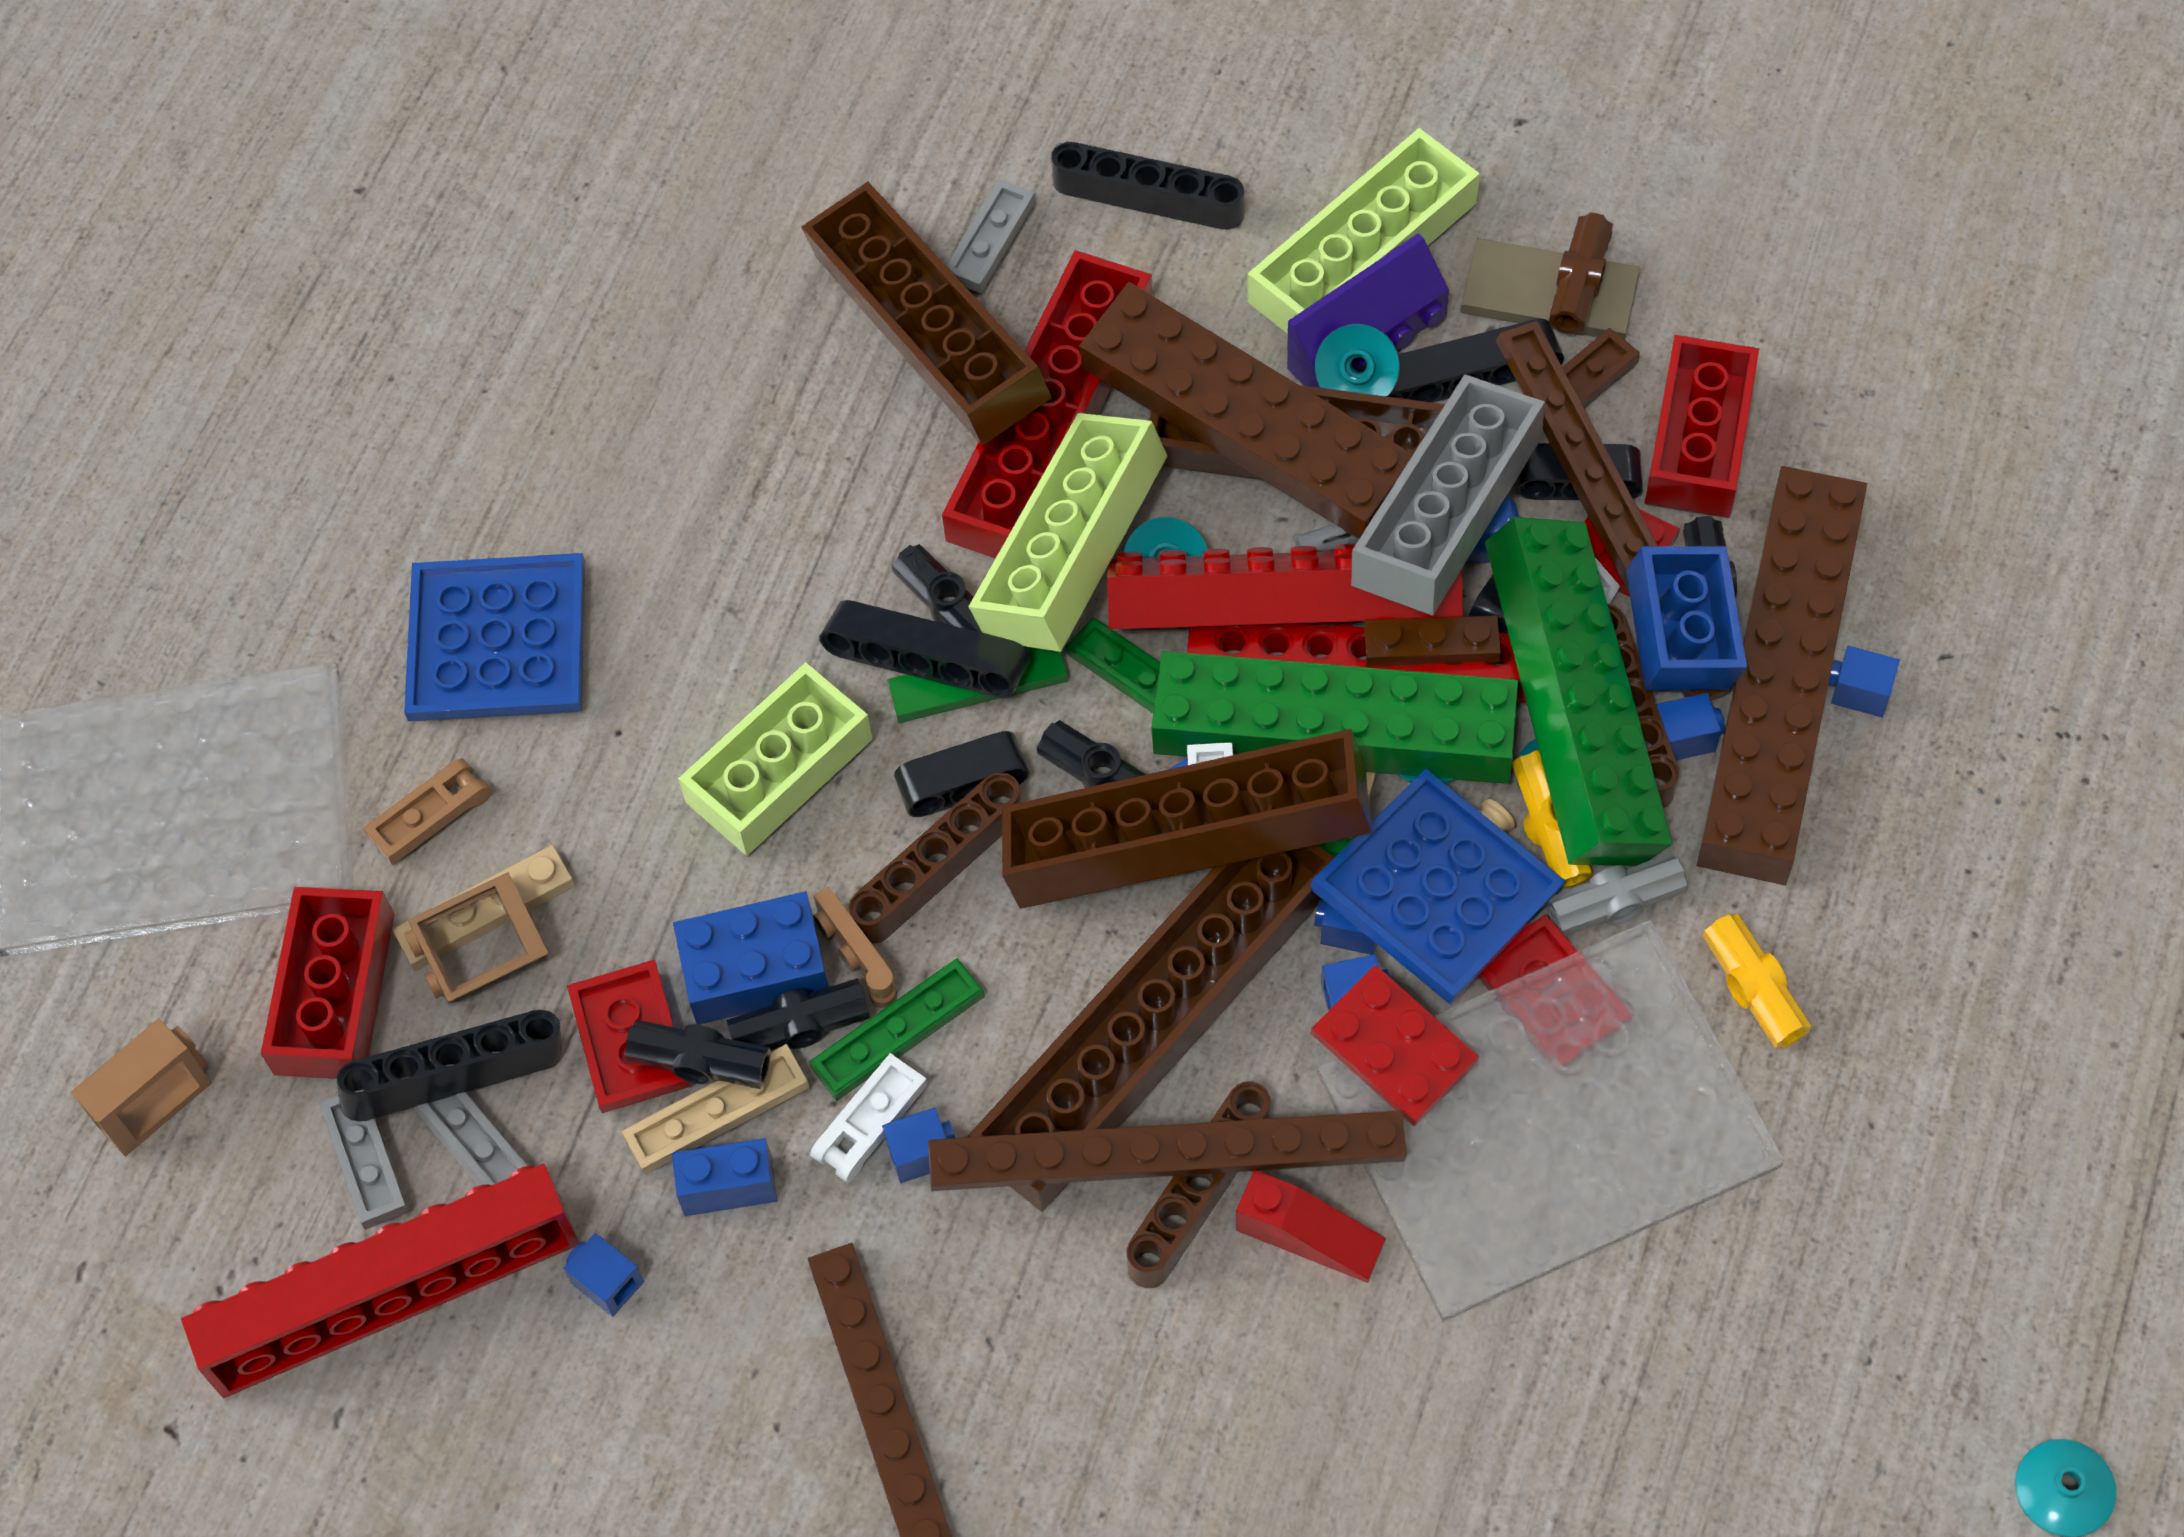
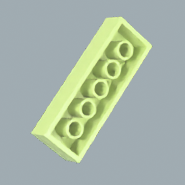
[1248,128,1480,334]
[969,413,1167,652]

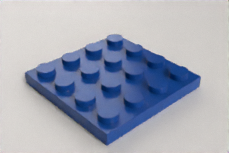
[404,553,585,721]
[1310,769,1566,1005]

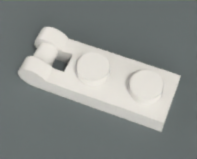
[810,1053,928,1183]

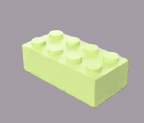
[678,662,873,856]

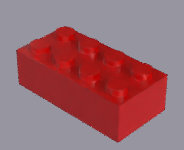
[1644,335,1760,518]
[261,887,395,1079]

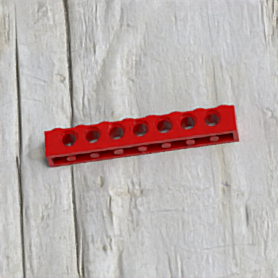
[1187,623,1526,703]

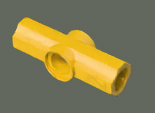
[1511,750,1594,889]
[1702,914,1811,1049]

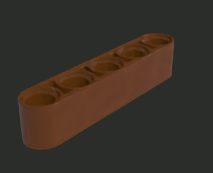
[1607,603,1679,808]
[849,772,1022,944]
[1127,1081,1270,1288]

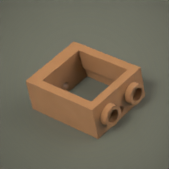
[404,872,548,1004]
[70,1018,212,1157]

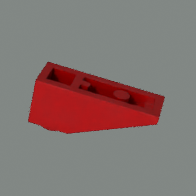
[1236,1170,1386,1283]

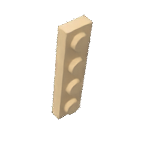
[392,845,575,972]
[621,1044,810,1176]

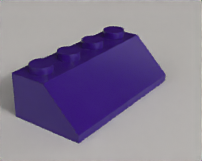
[1287,233,1449,388]

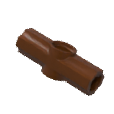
[1549,212,1613,335]

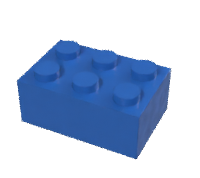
[1626,546,1747,690]
[673,891,829,1025]

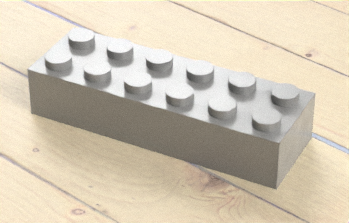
[1351,374,1545,615]

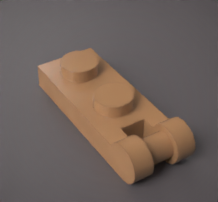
[363,758,492,865]
[813,886,897,1008]

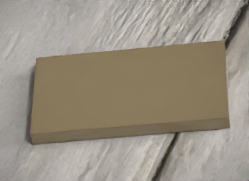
[1460,238,1640,340]

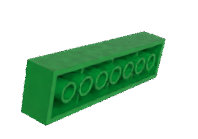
[1485,517,1673,866]
[1151,651,1518,784]

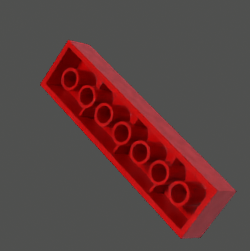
[942,250,1153,558]
[1107,544,1463,629]
[180,1163,579,1399]

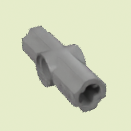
[1546,853,1688,936]

